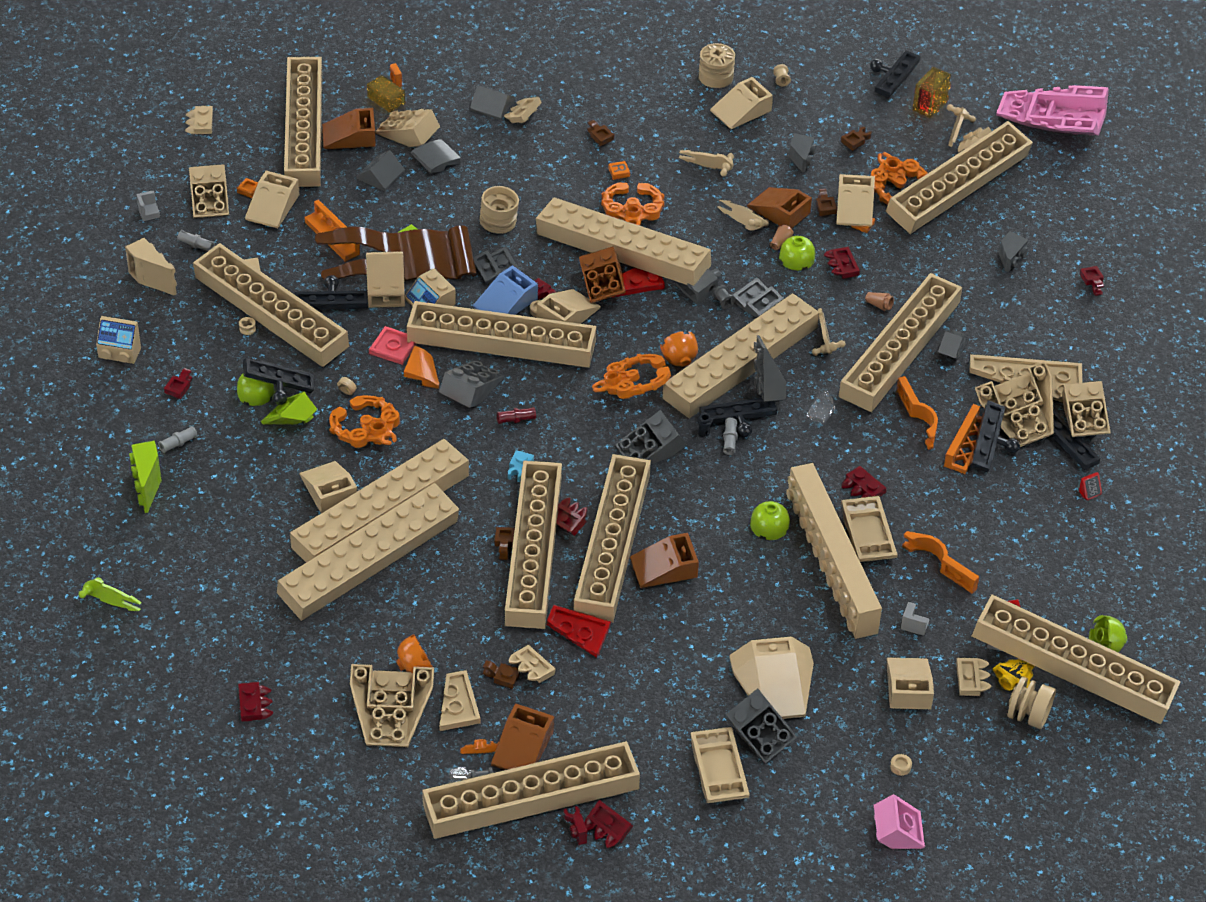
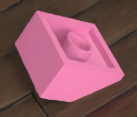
[874,794,925,849]

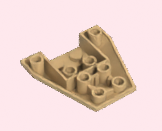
[975,360,1054,447]
[729,637,814,719]
[350,664,434,747]

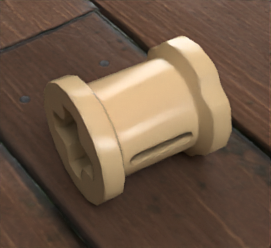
[773,64,791,87]

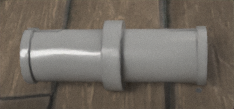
[177,230,215,251]
[723,418,738,455]
[158,426,197,453]

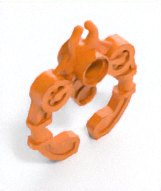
[870,152,928,205]
[601,183,664,226]
[592,354,671,399]
[329,395,400,448]

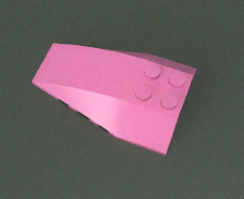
[997,86,1109,135]

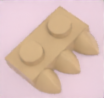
[504,97,542,123]
[185,106,213,134]
[958,127,992,152]
[509,645,556,683]
[956,658,992,696]

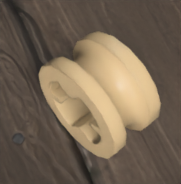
[239,317,256,335]

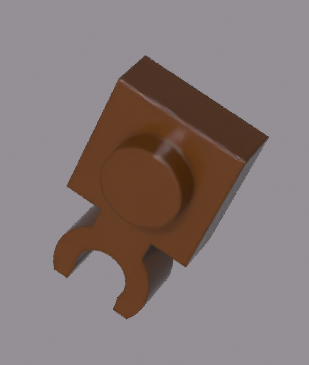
[841,126,872,151]

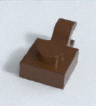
[587,119,615,146]
[816,188,837,216]
[495,527,515,560]
[482,660,520,689]

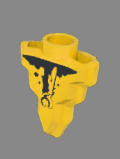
[993,658,1035,691]

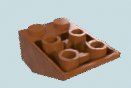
[322,108,376,149]
[747,187,812,229]
[579,246,626,303]
[630,533,699,588]
[491,703,554,770]

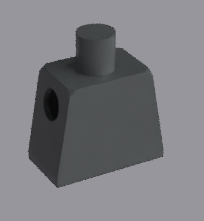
[676,268,721,305]

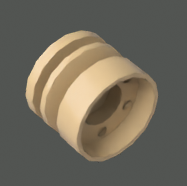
[699,43,735,88]
[479,186,519,234]
[1008,677,1056,729]

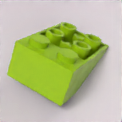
[129,441,162,513]

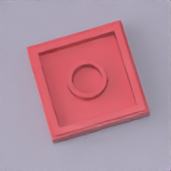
[369,326,416,365]

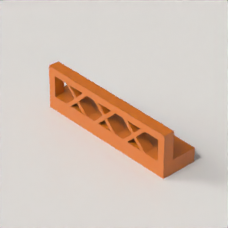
[304,200,360,262]
[944,404,982,474]

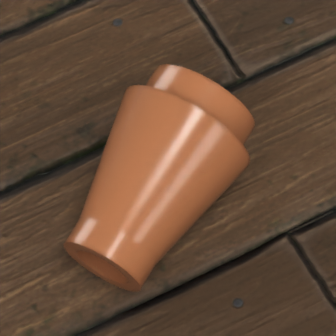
[770,225,793,251]
[865,292,894,311]

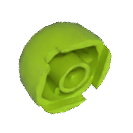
[779,236,815,271]
[237,374,275,406]
[750,501,790,540]
[1089,615,1127,652]

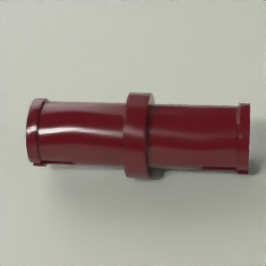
[496,407,536,424]

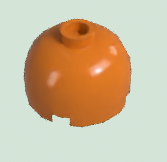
[660,331,698,366]
[396,634,432,673]

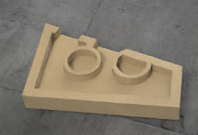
[440,670,480,731]

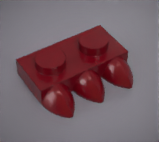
[824,247,860,279]
[841,466,886,498]
[552,497,587,536]
[238,682,274,722]
[584,800,634,848]

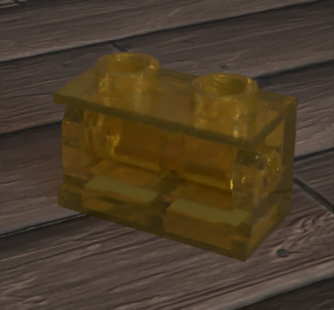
[367,75,405,113]

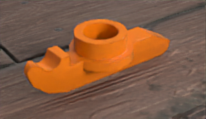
[460,739,499,754]

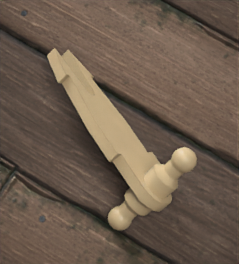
[947,104,976,147]
[679,150,734,176]
[717,200,769,231]
[812,308,845,356]

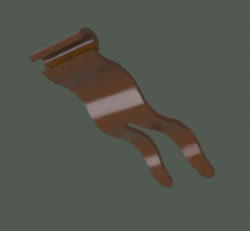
[315,225,477,281]

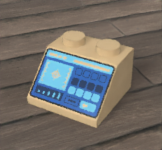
[405,268,456,306]
[96,316,141,364]

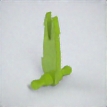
[78,577,142,611]

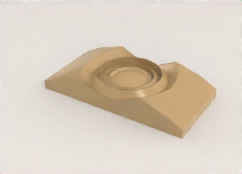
[841,496,897,562]
[691,727,750,803]

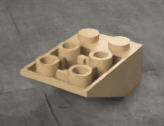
[710,77,773,129]
[375,109,440,147]
[189,165,229,218]
[245,171,299,229]
[836,174,875,227]
[125,238,177,295]
[366,252,405,308]
[537,289,600,324]
[1062,381,1110,437]
[300,461,357,513]
[887,658,934,709]

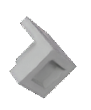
[136,191,160,221]
[901,602,929,636]

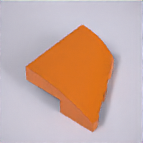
[404,346,439,389]

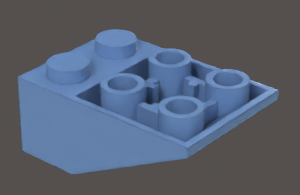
[473,265,538,315]

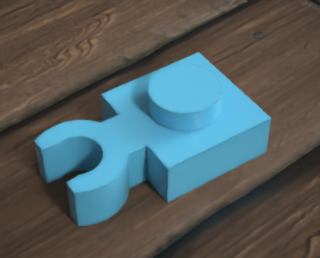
[508,450,534,482]

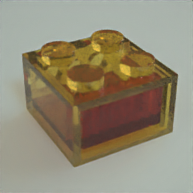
[912,67,951,118]

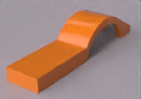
[896,376,938,450]
[902,531,979,593]

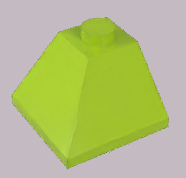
[261,392,317,424]

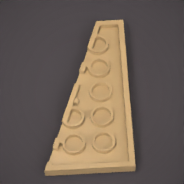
[969,354,1082,403]

